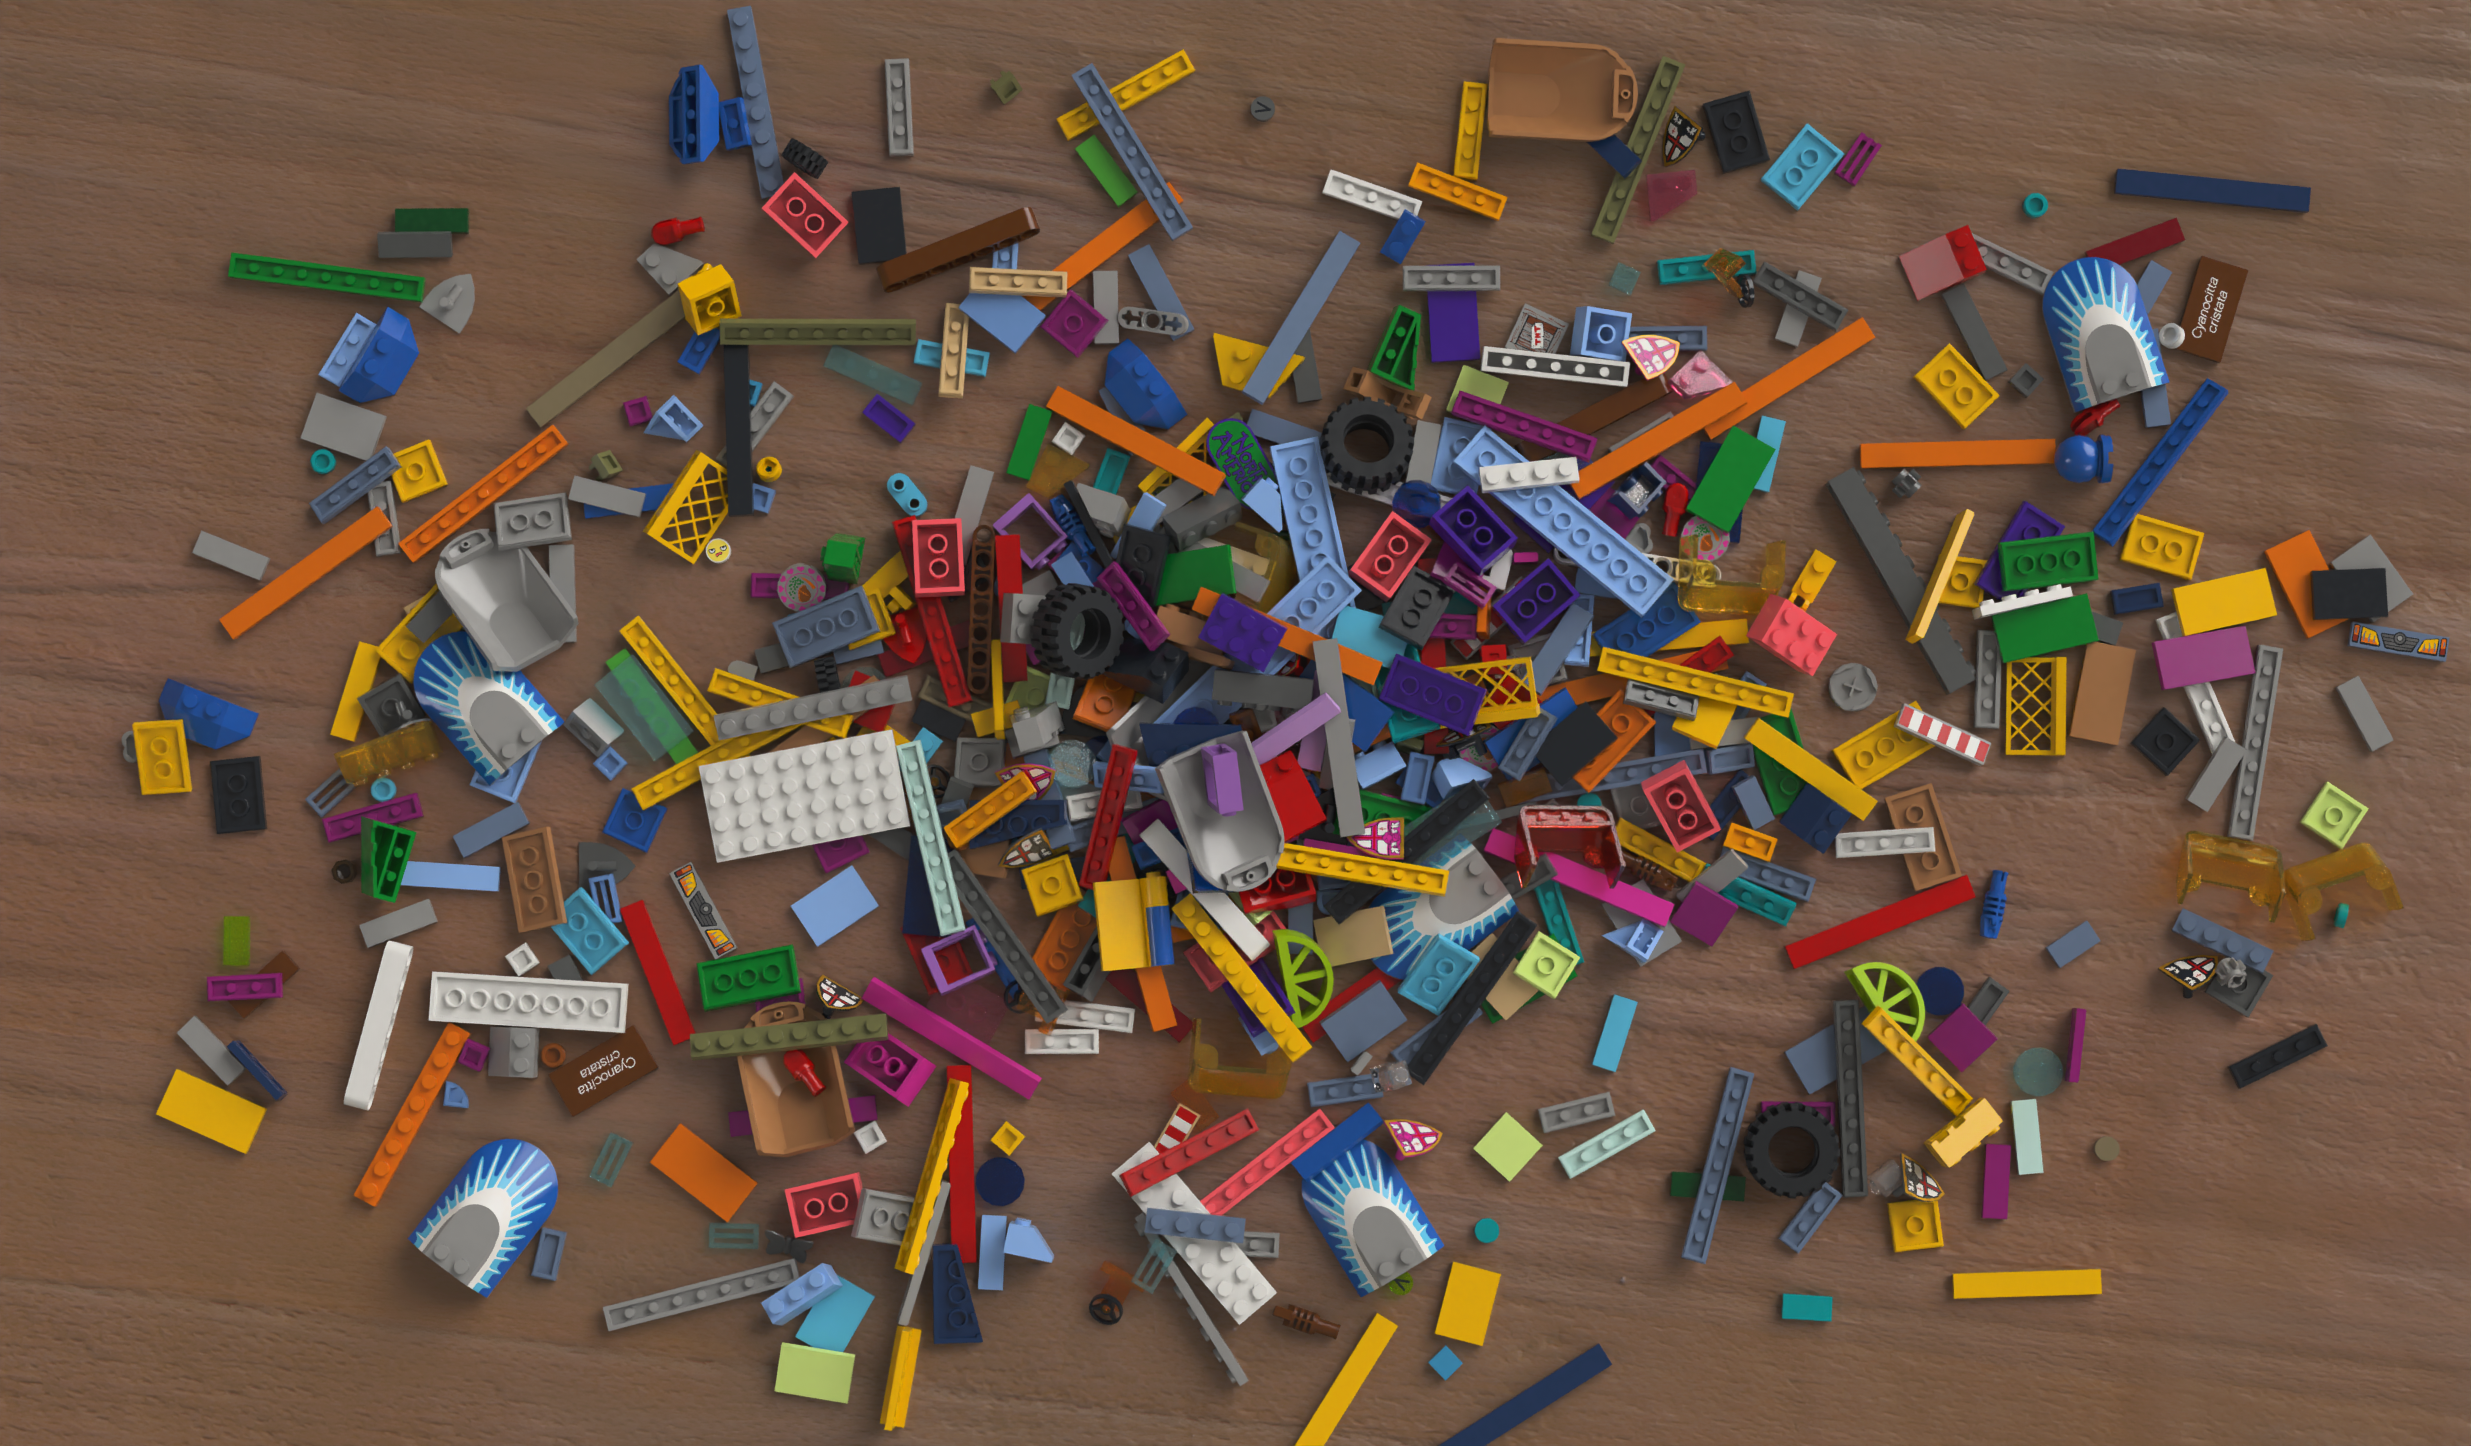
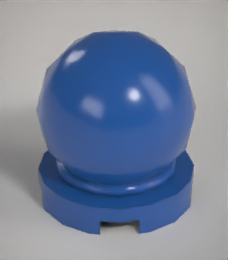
[2054,435,2113,484]

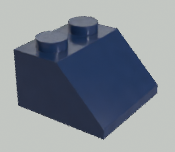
[1779,782,1852,854]

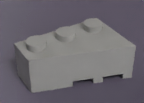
[1010,701,1065,752]

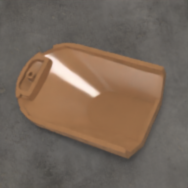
[1487,38,1638,142]
[737,1001,855,1157]

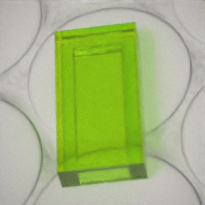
[223,916,250,966]

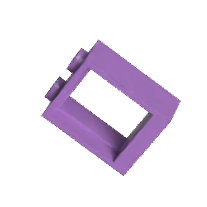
[993,493,1068,571]
[1201,743,1244,817]
[921,925,998,996]

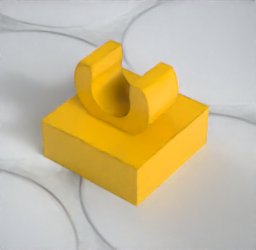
[886,586,916,613]

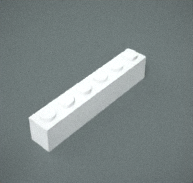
[1480,346,1630,387]

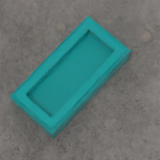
[1093,448,1131,495]
[1781,1293,1833,1322]

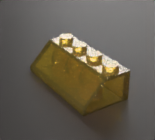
[334,720,443,787]

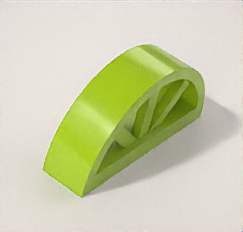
[1272,929,1334,1028]
[1844,962,1925,1042]

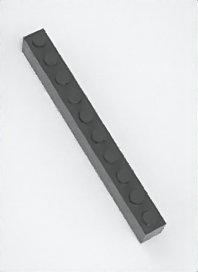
[1825,467,1976,695]

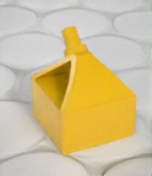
[677,263,742,336]

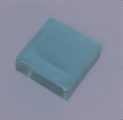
[1608,263,1641,295]

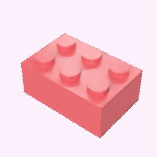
[761,172,849,259]
[1348,511,1432,602]
[912,518,965,598]
[1746,594,1837,676]
[1641,760,1721,853]
[785,1172,863,1238]

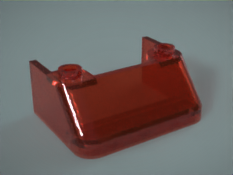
[1514,805,1626,889]

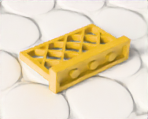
[1138,418,1225,505]
[643,450,728,564]
[1434,656,1541,729]
[2006,657,2067,756]
[880,1325,922,1431]

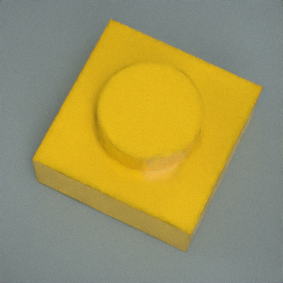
[991,1121,1025,1156]

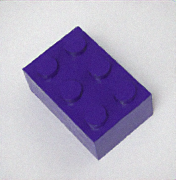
[1429,485,1518,576]
[1491,558,1580,645]
[1198,593,1287,673]

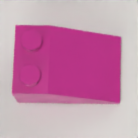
[844,1033,937,1107]

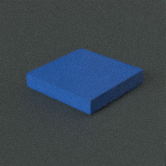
[602,788,668,853]

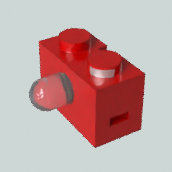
[1479,644,1522,683]

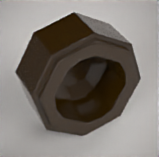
[331,859,357,884]

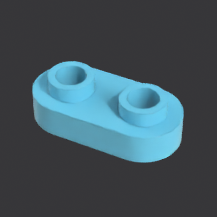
[887,473,928,517]

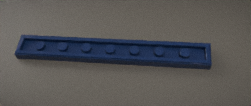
[2114,169,2311,213]
[1437,1343,1612,1446]

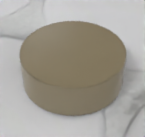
[2094,1136,2120,1161]

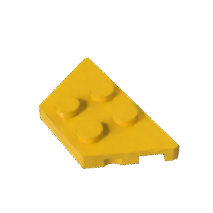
[1213,333,1305,399]

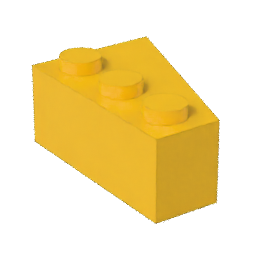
[1924,1097,2003,1168]

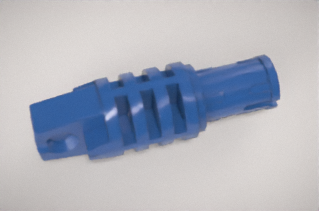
[1050,494,1096,557]
[1980,870,2008,939]

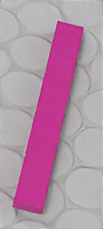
[1484,828,1675,928]
[861,977,1042,1099]

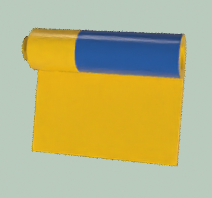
[1093,872,1175,971]

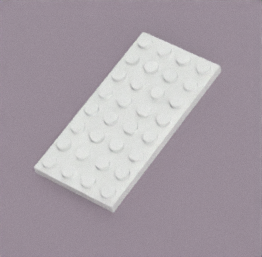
[699,729,911,863]

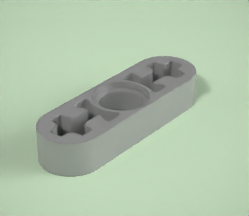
[1118,306,1189,336]

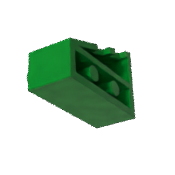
[1367,305,1421,391]
[820,533,866,584]
[361,816,417,903]

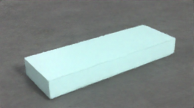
[2010,1099,2044,1175]

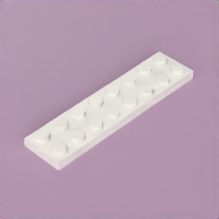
[428,972,629,1033]
[1112,1142,1277,1325]

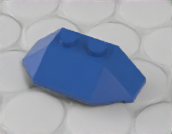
[669,65,719,165]
[338,307,419,403]
[1104,338,1187,430]
[159,678,259,750]

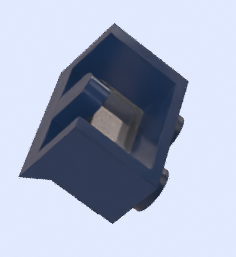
[1607,462,1666,520]

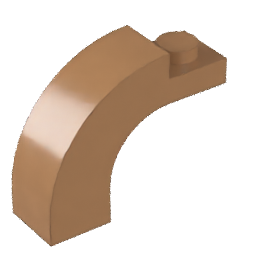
[1343,367,1432,419]

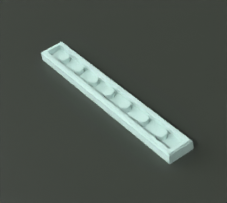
[896,740,966,936]

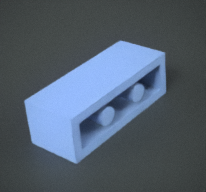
[761,1263,843,1326]

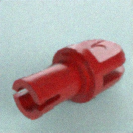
[651,216,705,245]
[2070,399,2120,436]
[1662,483,1689,537]
[783,1049,826,1097]

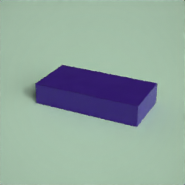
[862,394,916,443]

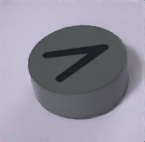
[1251,96,1275,122]

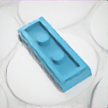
[913,339,990,377]
[1754,416,1786,493]
[1592,994,1638,1072]

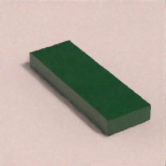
[395,208,469,234]
[1670,1171,1746,1202]

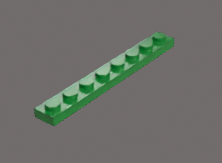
[228,252,426,303]

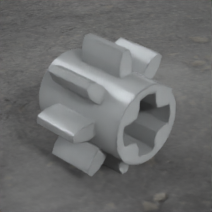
[2215,957,2247,988]

